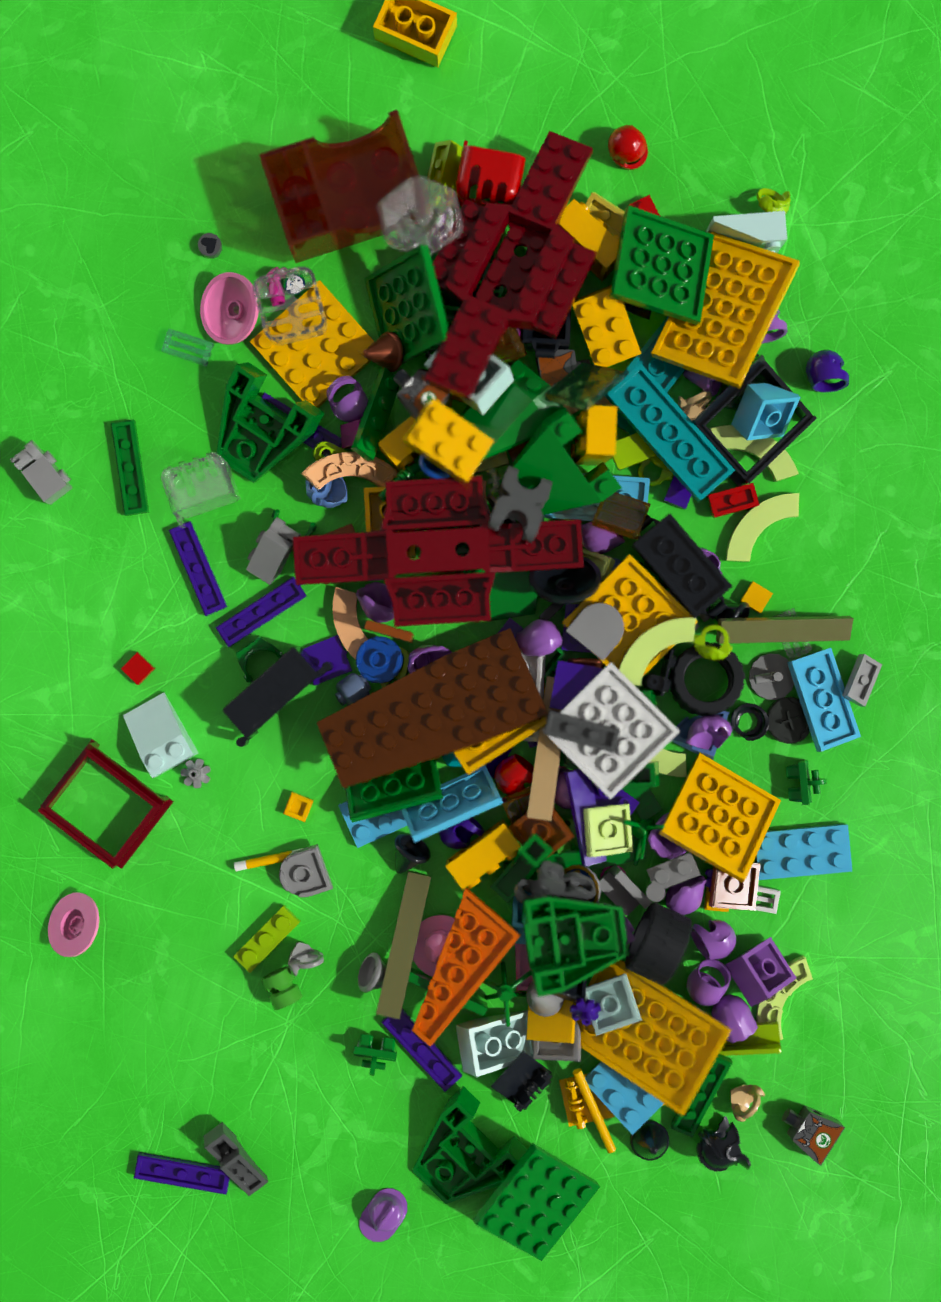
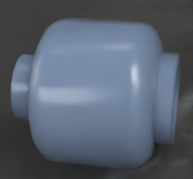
[335,673,371,706]

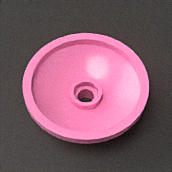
[200,272,259,345]

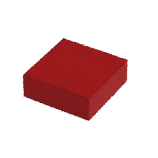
[121,652,156,685]

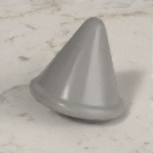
[358,953,387,993]
[526,980,564,1017]

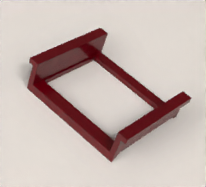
[38,739,174,869]

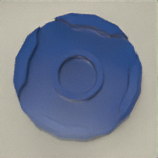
[356,636,403,683]

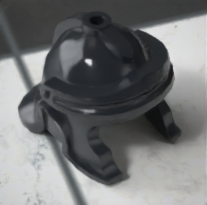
[696,1116,751,1172]

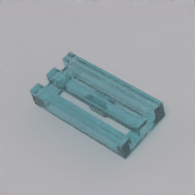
[161,328,214,366]

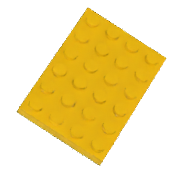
[651,232,800,389]
[576,959,732,1116]

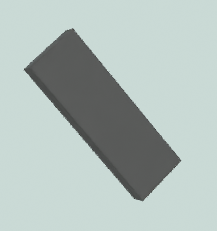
[544,710,621,753]

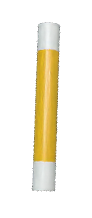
[234,848,304,871]

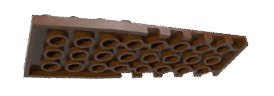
[317,628,548,789]

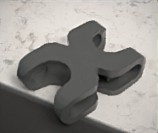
[488,466,552,543]
[514,861,596,904]

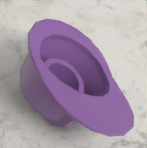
[359,1188,407,1242]

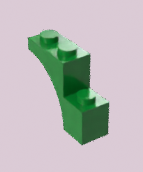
[490,833,554,903]

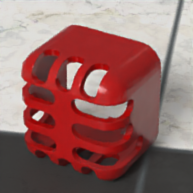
[456,140,526,206]

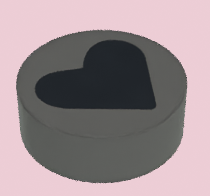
[198,233,222,258]

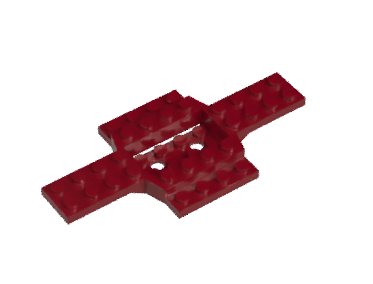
[425,131,596,400]
[293,476,584,627]

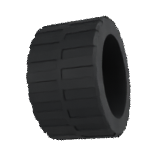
[669,642,745,716]
[625,903,692,985]

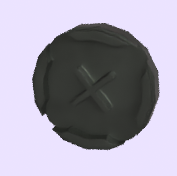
[766,697,810,744]

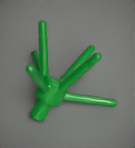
[623,818,665,866]
[483,961,531,1027]

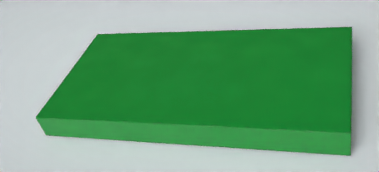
[345,759,443,823]

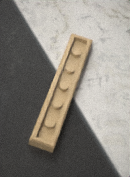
[527,676,562,822]

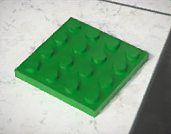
[610,205,714,325]
[364,245,449,365]
[473,1143,600,1261]

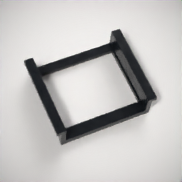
[691,354,817,487]

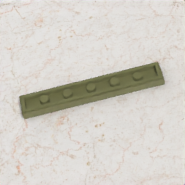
[716,616,854,644]
[376,872,431,1019]

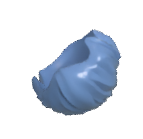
[305,477,348,508]

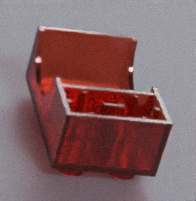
[259,110,429,263]

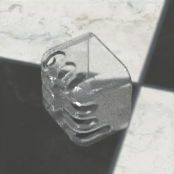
[377,177,463,256]
[253,266,328,346]
[161,452,241,528]

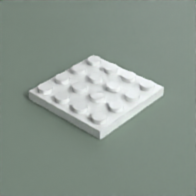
[542,662,680,799]

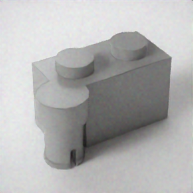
[10,440,73,505]
[246,517,301,585]
[646,853,701,902]

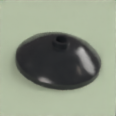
[529,556,601,604]

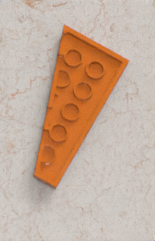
[412,888,521,1046]

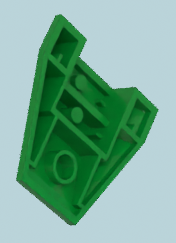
[460,360,563,460]
[522,896,629,997]

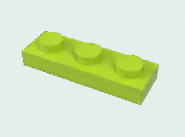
[233,905,301,973]

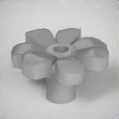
[181,758,211,788]

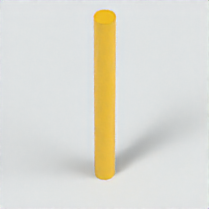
[572,1068,616,1153]

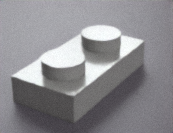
[842,654,882,707]

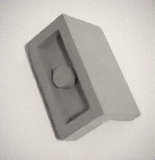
[599,864,652,915]

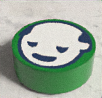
[281,270,306,295]

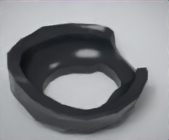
[731,703,769,741]

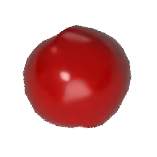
[608,125,648,170]
[494,754,534,796]

